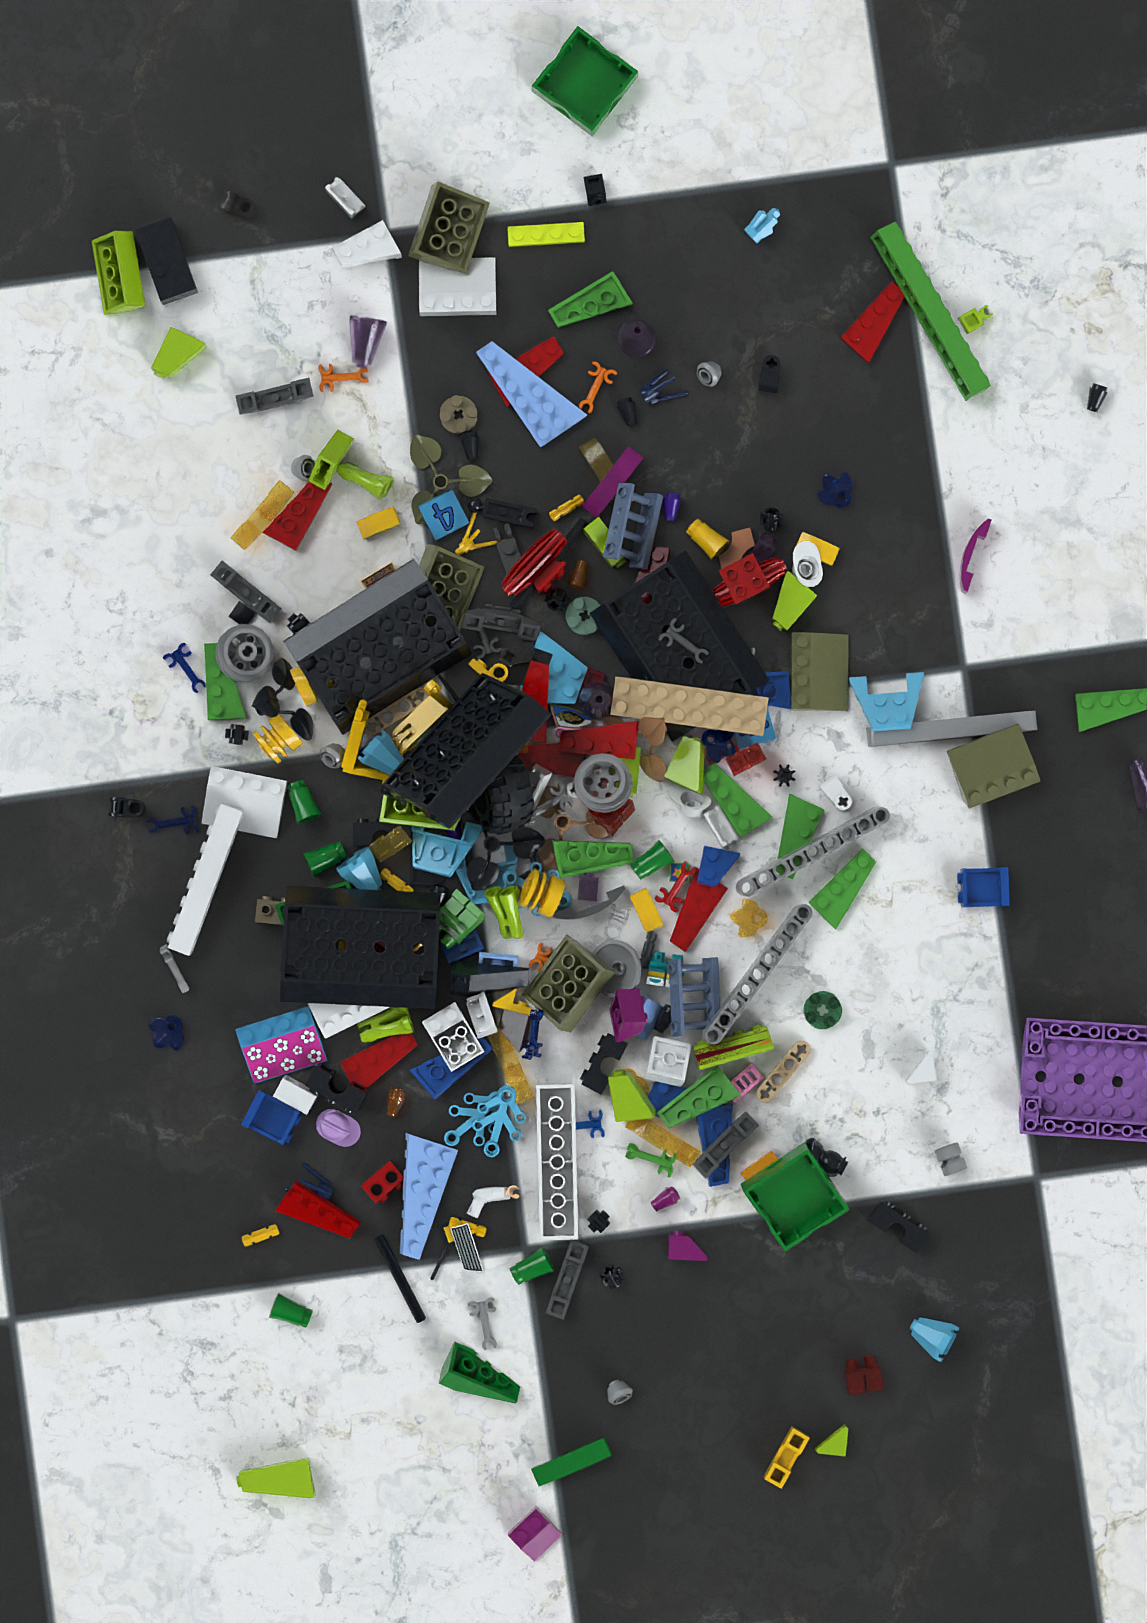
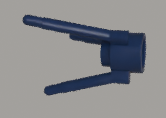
[640,370,689,405]
[285,1163,334,1200]

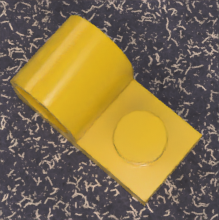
[468,658,508,683]

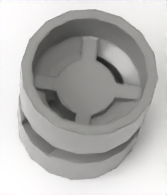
[935,1142,967,1176]

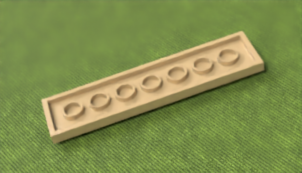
[610,676,769,736]

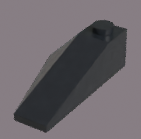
[450,961,530,997]

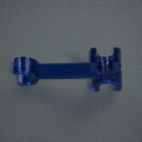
[163,643,206,693]
[147,805,199,834]
[522,1008,544,1060]
[576,1109,605,1138]

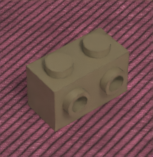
[255,896,285,925]

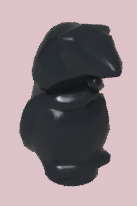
[805,1138,848,1177]

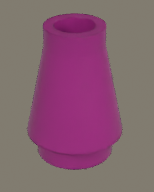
[651,1186,680,1212]

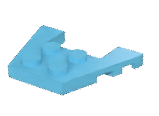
[519,631,588,704]
[849,672,924,732]
[412,822,483,877]
[455,841,518,905]

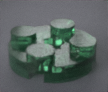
[803,991,842,1030]

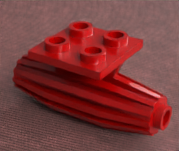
[501,528,568,597]
[712,553,787,607]

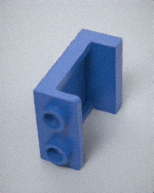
[957,867,1010,907]
[241,1090,302,1146]

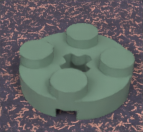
[565,597,600,635]

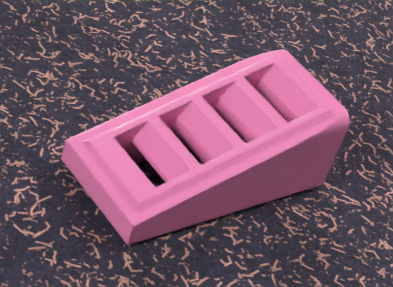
[730,1063,764,1103]

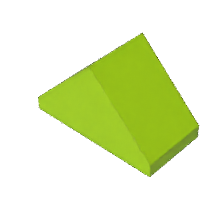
[815,1424,848,1456]

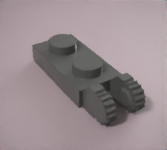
[493,524,521,575]

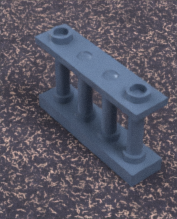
[603,483,663,570]
[667,957,721,1037]

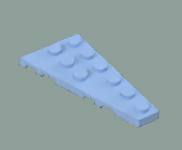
[476,341,587,448]
[400,1133,458,1260]

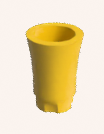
[686,519,729,560]

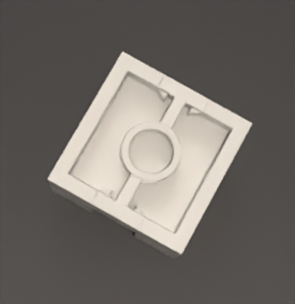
[644,1036,691,1087]

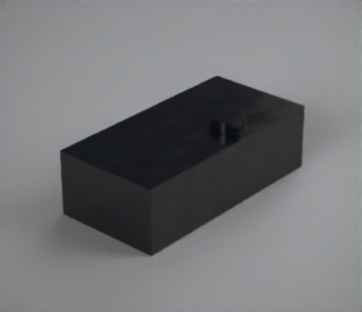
[135,217,199,305]

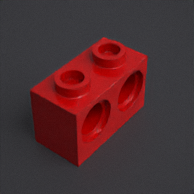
[361,1160,404,1203]

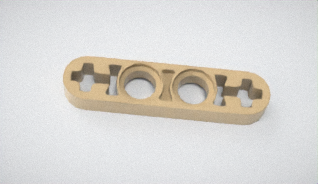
[365,688,429,736]
[756,1041,810,1103]

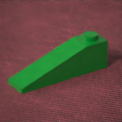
[439,1342,520,1404]

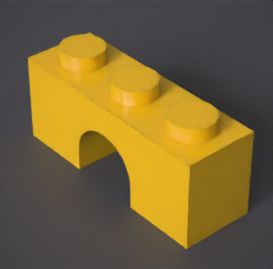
[763,1426,810,1489]

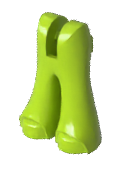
[337,462,394,500]
[484,886,523,939]
[357,1007,414,1042]

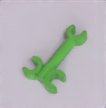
[625,1143,677,1178]

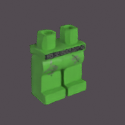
[439,889,486,949]

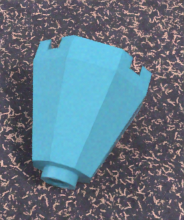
[357,729,404,775]
[336,846,382,890]
[910,1317,959,1362]

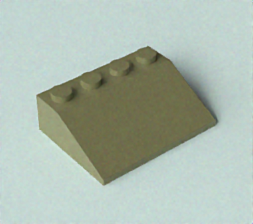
[408,181,490,274]
[419,544,485,631]
[790,632,848,711]
[947,724,1040,809]
[522,934,615,1033]

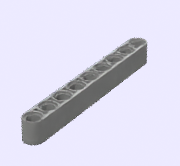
[866,711,1038,747]
[736,807,890,897]
[702,904,813,1045]

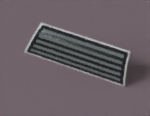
[450,1223,484,1272]

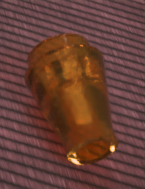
[568,560,588,590]
[386,1088,406,1118]

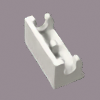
[325,177,366,219]
[529,764,552,807]
[703,806,738,848]
[466,992,498,1039]
[273,1075,318,1115]

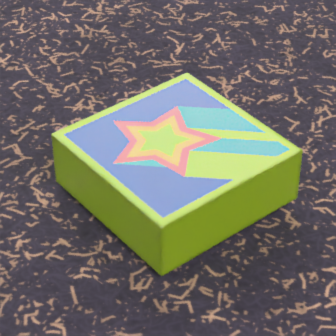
[669,863,689,882]

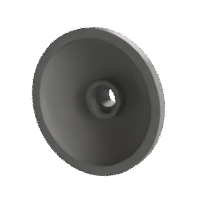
[593,940,641,998]

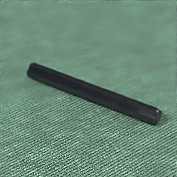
[374,1234,426,1323]

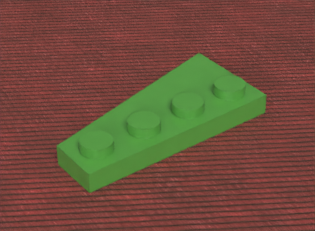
[548,271,633,328]
[204,643,247,720]
[1075,688,1147,733]
[704,763,772,838]
[776,794,824,879]
[552,840,634,878]
[808,848,876,930]
[657,1065,741,1129]

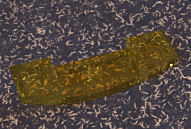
[579,438,635,505]
[230,480,294,550]
[488,1029,534,1105]
[625,1119,700,1167]

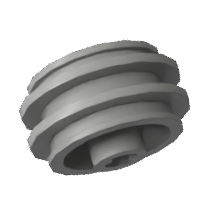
[215,624,274,682]
[574,753,633,813]

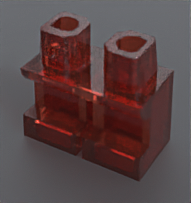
[725,742,766,777]
[588,794,635,836]
[844,1355,885,1396]

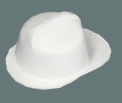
[792,541,823,587]
[669,784,711,819]

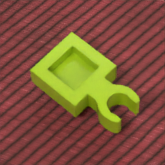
[957,305,993,334]

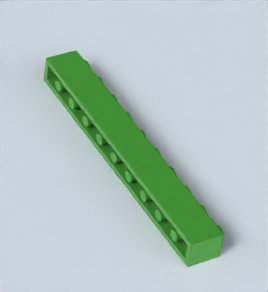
[870,222,991,401]

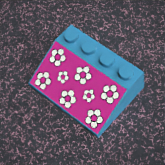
[235,1006,328,1084]

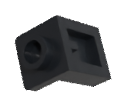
[583,174,607,206]

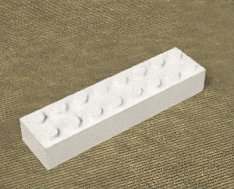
[536,1084,578,1240]

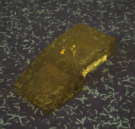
[368,825,412,862]

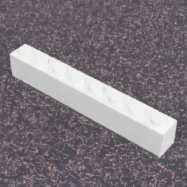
[166,803,245,956]

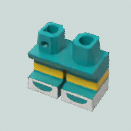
[646,951,684,988]

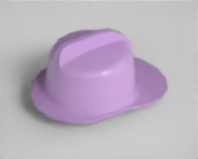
[316,1109,361,1147]

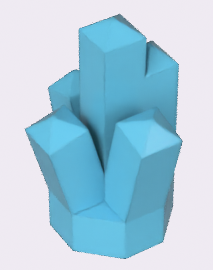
[744,208,780,244]

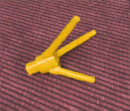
[455,513,507,556]

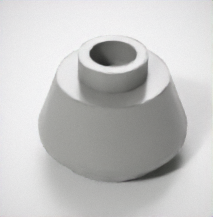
[697,362,721,387]
[291,455,315,481]
[320,743,345,768]
[607,1380,633,1405]

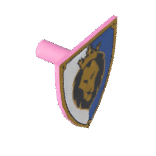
[549,704,595,737]

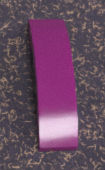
[582,446,643,518]
[959,518,992,594]

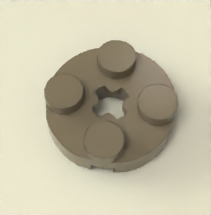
[440,395,477,434]

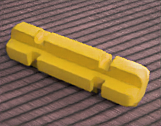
[549,495,584,521]
[379,868,414,892]
[449,1217,486,1237]
[242,1224,279,1247]

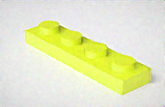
[508,222,585,247]

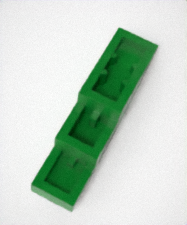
[531,1437,612,1486]

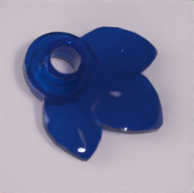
[817,472,853,508]
[701,729,736,763]
[149,1016,184,1051]

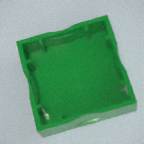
[532,26,638,136]
[741,1142,850,1251]

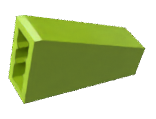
[236,1457,316,1498]

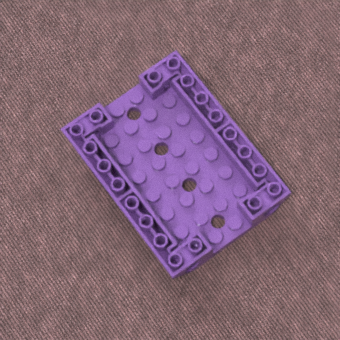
[1019,1018,1147,1142]

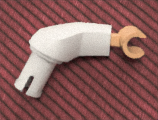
[467,1185,520,1218]

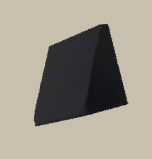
[229,601,256,625]

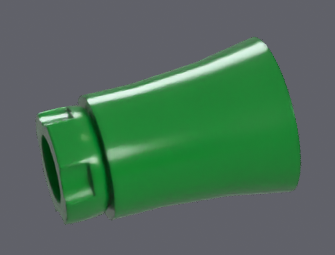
[287,780,322,824]
[631,840,675,880]
[303,841,347,877]
[510,1247,554,1285]
[269,1293,313,1328]

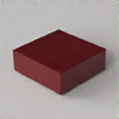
[582,668,606,692]

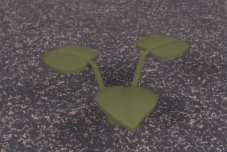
[410,435,492,524]

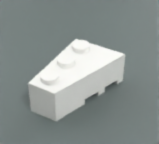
[332,220,402,268]

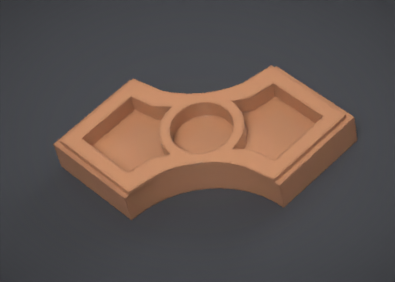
[718,528,755,569]

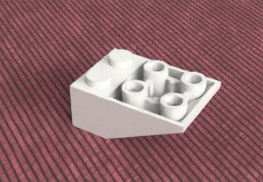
[422,1002,484,1072]

